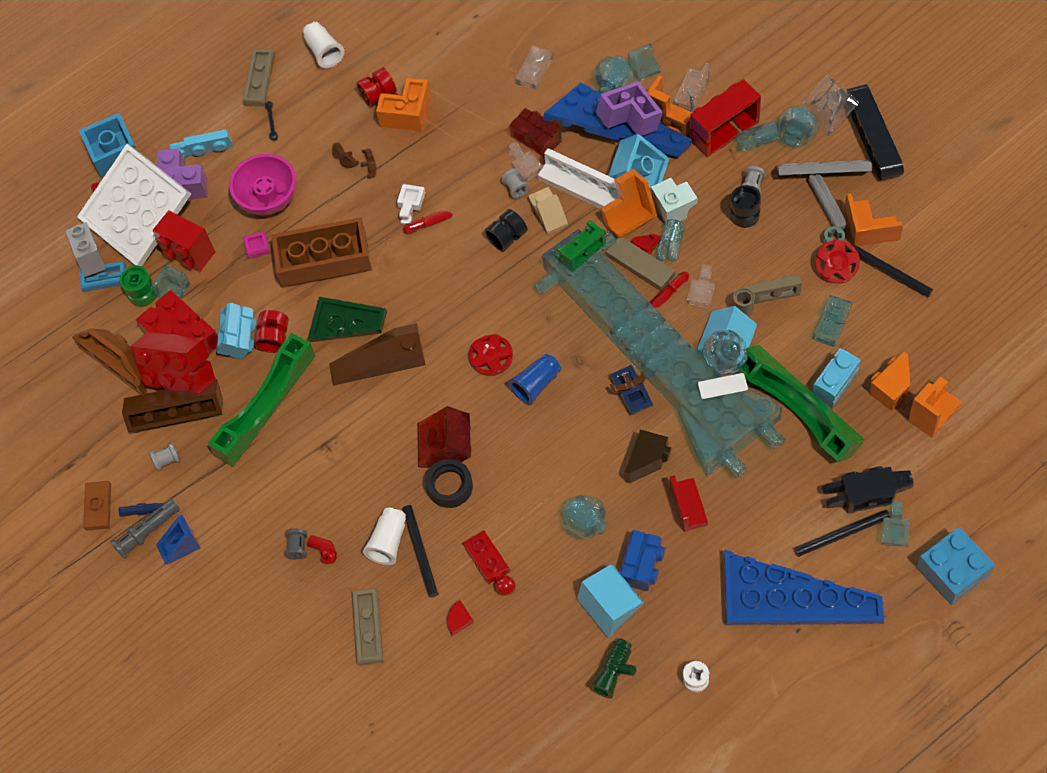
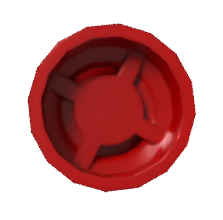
[356,67,397,107]
[254,310,289,353]

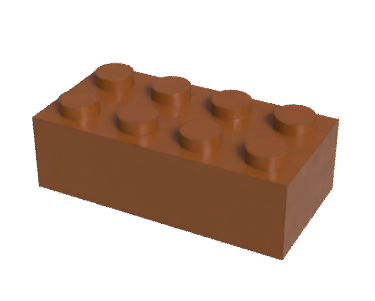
[271,217,372,287]

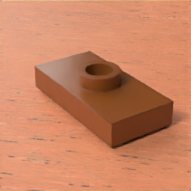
[83,481,111,531]

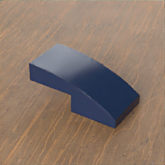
[609,365,653,415]

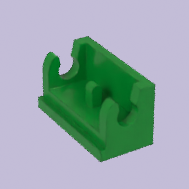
[555,220,606,272]

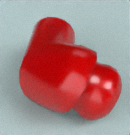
[308,535,337,564]

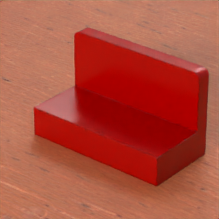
[670,475,708,532]

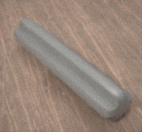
[809,173,847,230]

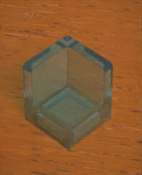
[628,44,661,81]
[151,264,190,298]

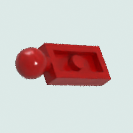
[463,530,516,596]

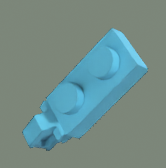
[169,129,233,158]

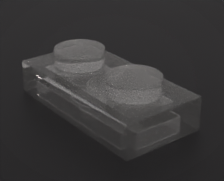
[515,46,553,90]

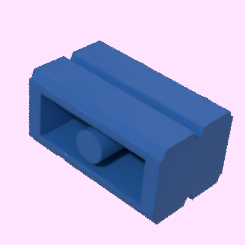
[620,530,665,591]

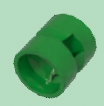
[120,265,157,307]

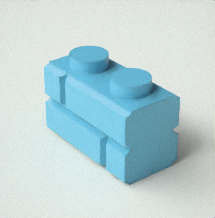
[216,303,256,359]
[813,349,861,408]

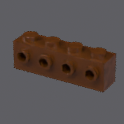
[122,379,223,433]

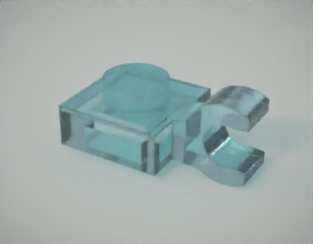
[882,501,910,547]

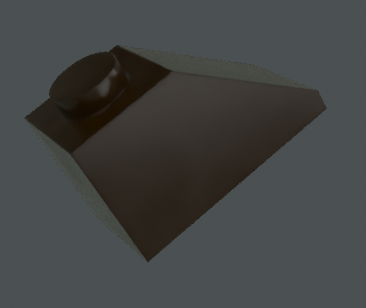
[625,429,672,483]

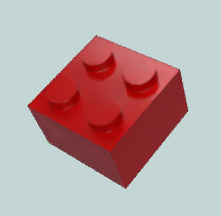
[152,210,215,273]

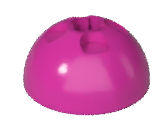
[229,154,296,215]

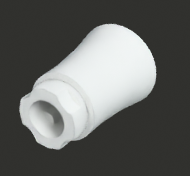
[303,22,345,68]
[363,507,406,565]

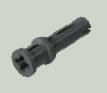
[110,498,180,559]

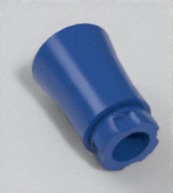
[508,353,561,405]

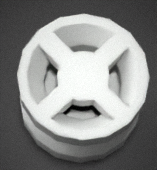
[683,661,709,693]

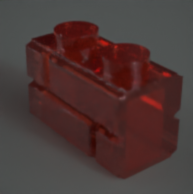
[509,108,562,157]

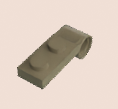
[733,276,802,317]

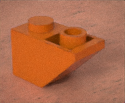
[869,351,910,412]

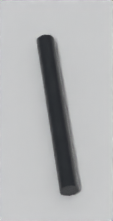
[847,243,933,297]
[402,505,438,598]
[794,510,890,557]

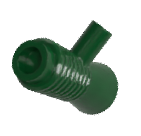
[589,638,636,699]

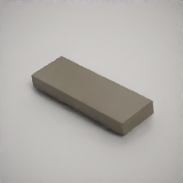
[242,49,275,107]
[606,237,675,291]
[352,588,384,666]

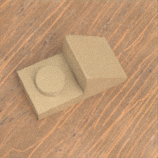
[528,187,568,235]

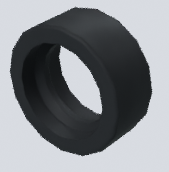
[425,459,473,508]

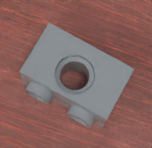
[65,222,106,277]

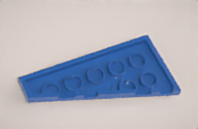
[543,82,692,157]
[724,550,884,625]

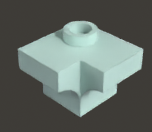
[651,178,698,227]

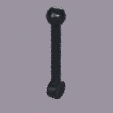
[265,101,278,141]

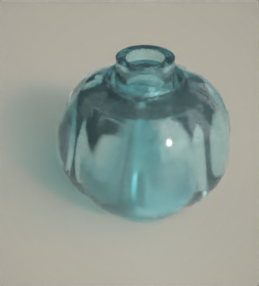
[594,55,634,94]
[776,107,818,147]
[702,330,748,375]
[561,494,608,540]

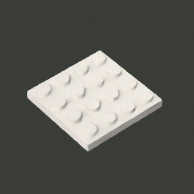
[77,144,192,266]

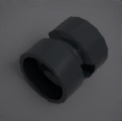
[730,185,761,228]
[484,209,528,252]

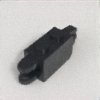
[822,466,914,514]

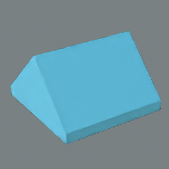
[697,306,757,364]
[577,565,644,637]

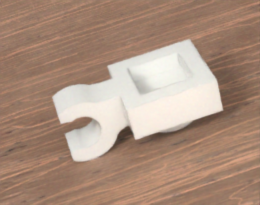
[397,184,425,224]

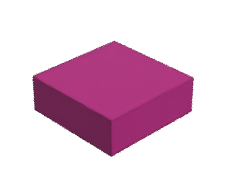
[243,231,271,259]

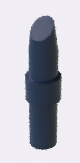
[118,503,164,517]

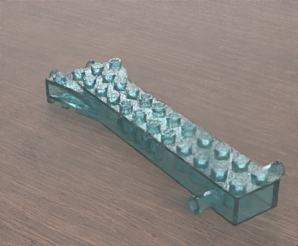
[534,229,786,478]

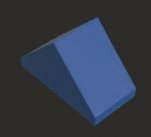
[156,515,201,564]

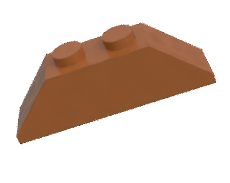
[72,328,147,395]

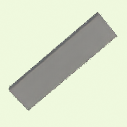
[777,160,872,175]

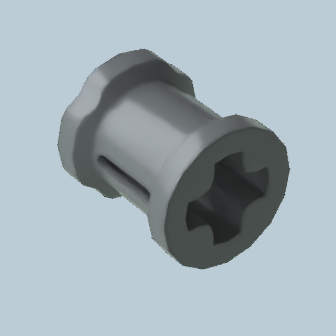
[284,529,307,560]

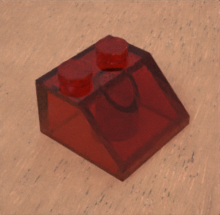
[417,406,471,468]

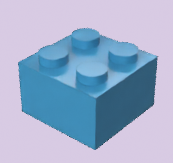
[79,113,137,177]
[917,527,995,606]

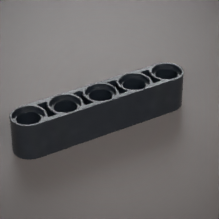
[843,84,904,181]

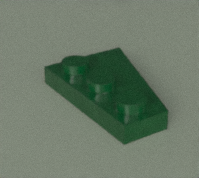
[307,296,387,342]

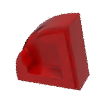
[630,234,661,255]
[448,600,474,636]

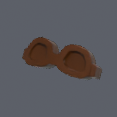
[332,142,359,168]
[360,148,377,179]
[610,371,646,394]

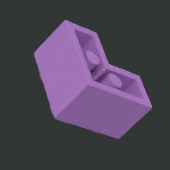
[596,81,662,136]
[157,148,207,199]

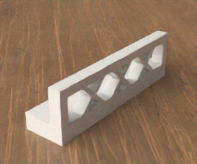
[538,149,619,209]

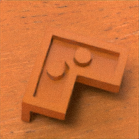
[647,75,692,136]
[376,78,431,131]
[600,169,657,238]
[845,193,903,246]
[908,376,961,438]

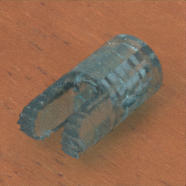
[734,120,780,151]
[656,219,685,261]

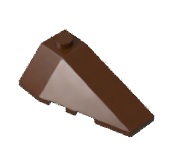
[329,323,426,385]

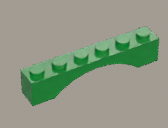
[208,332,316,467]
[733,345,865,462]

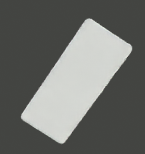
[698,373,748,399]

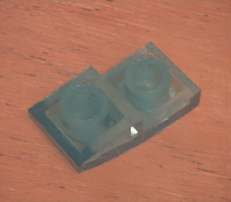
[812,295,852,347]

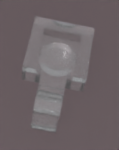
[508,141,543,182]
[687,264,715,309]

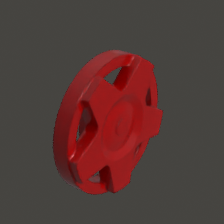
[815,240,860,284]
[469,334,513,376]

